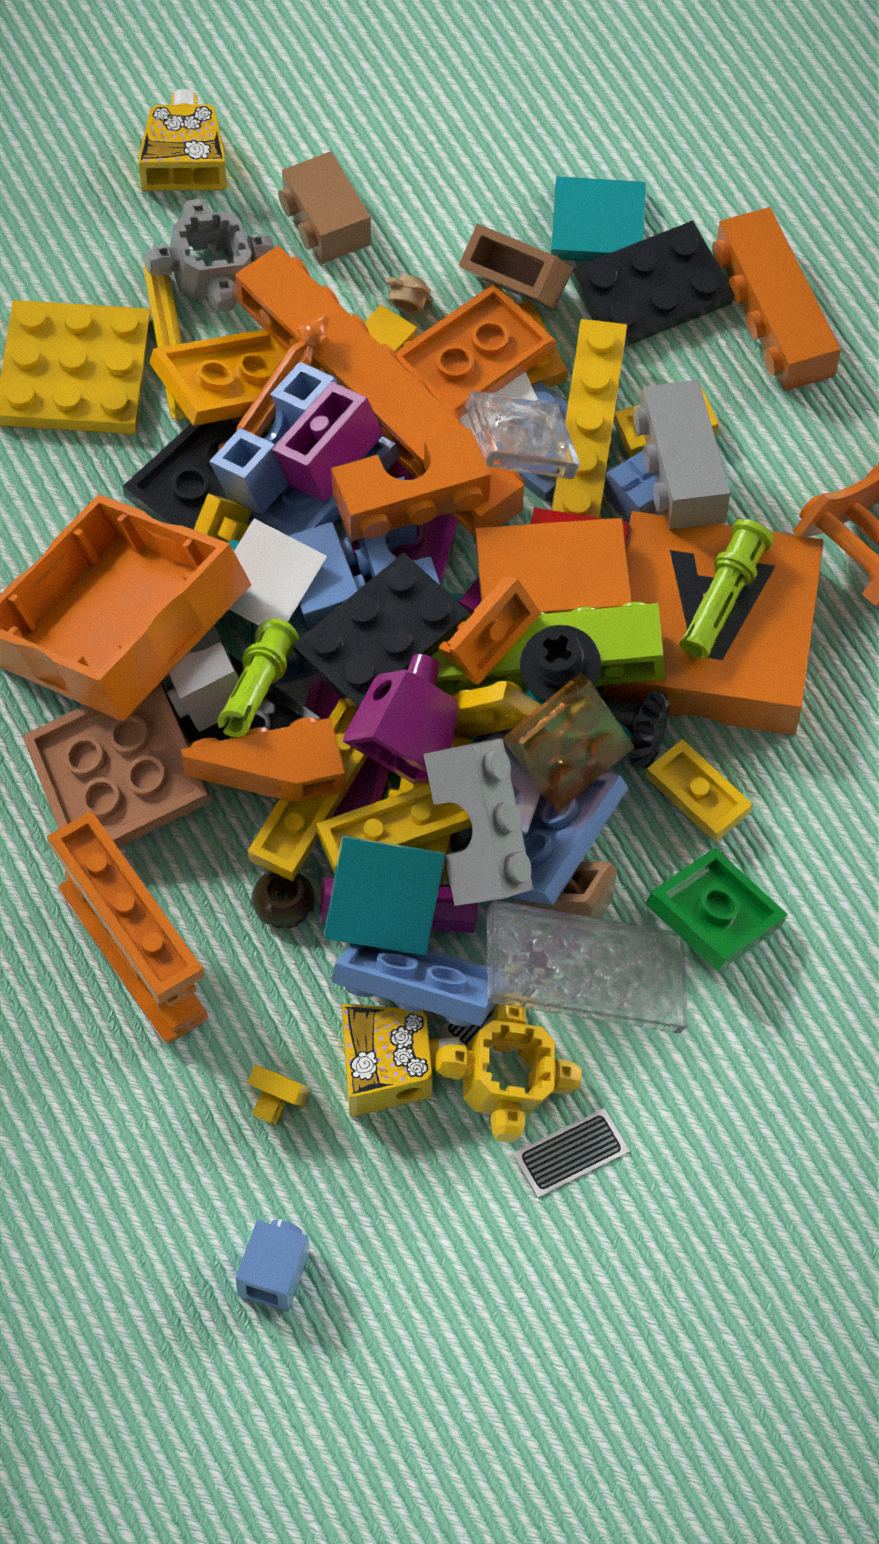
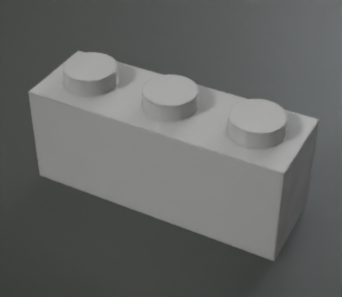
[633,380,731,530]

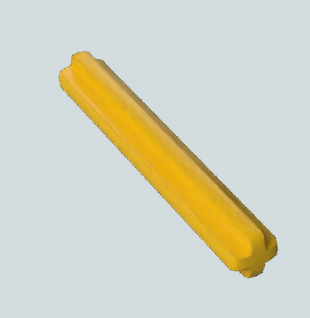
[143,265,188,420]

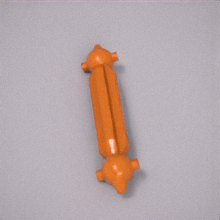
[219,314,330,450]

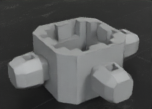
[145,199,274,312]

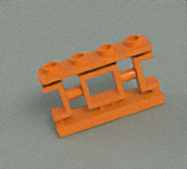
[47,810,208,1044]

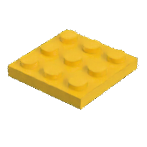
[0,300,152,434]

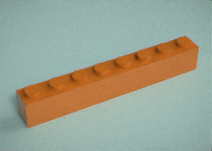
[235,245,524,538]

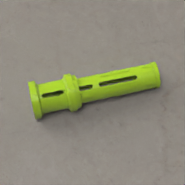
[679,519,774,659]
[217,618,299,738]

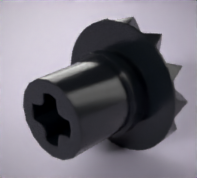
[520,625,601,706]
[593,690,670,768]

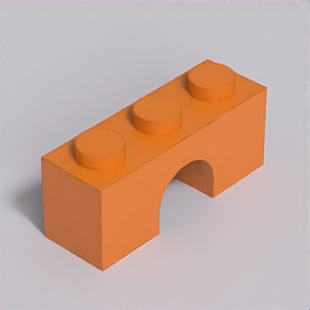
[331,428,491,542]

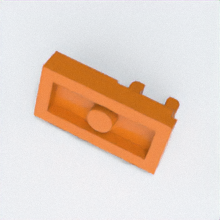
[439,575,541,685]

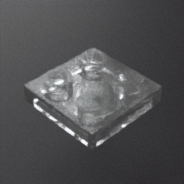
[465,391,580,479]

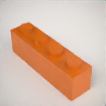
[712,207,841,391]

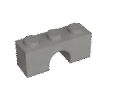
[163,625,240,732]
[424,738,533,906]

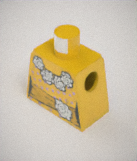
[138,89,227,191]
[342,1004,460,1116]

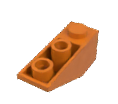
[181,717,345,803]

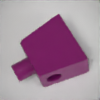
[342,654,458,784]

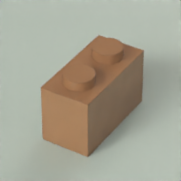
[278,151,371,264]
[458,223,573,310]

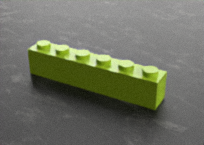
[432,602,666,695]

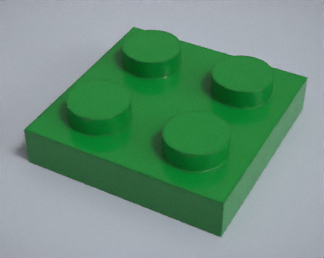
[645,848,788,972]

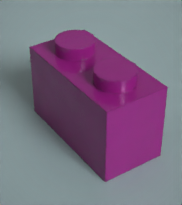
[272,382,384,503]

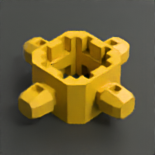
[435,997,582,1143]

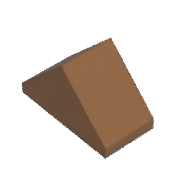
[520,861,617,939]

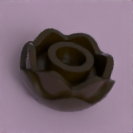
[251,871,315,928]

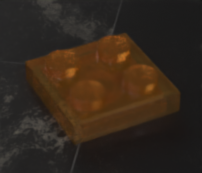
[503,673,635,812]

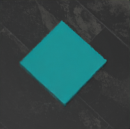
[551,176,646,261]
[323,835,445,956]

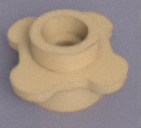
[386,275,433,313]

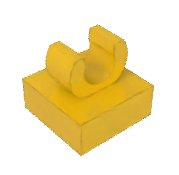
[194,493,252,542]
[247,1064,312,1125]

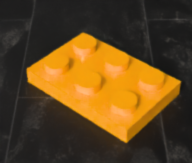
[149,329,287,426]

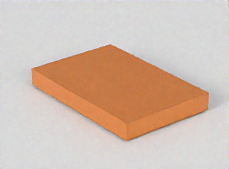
[395,283,556,418]
[475,518,631,614]

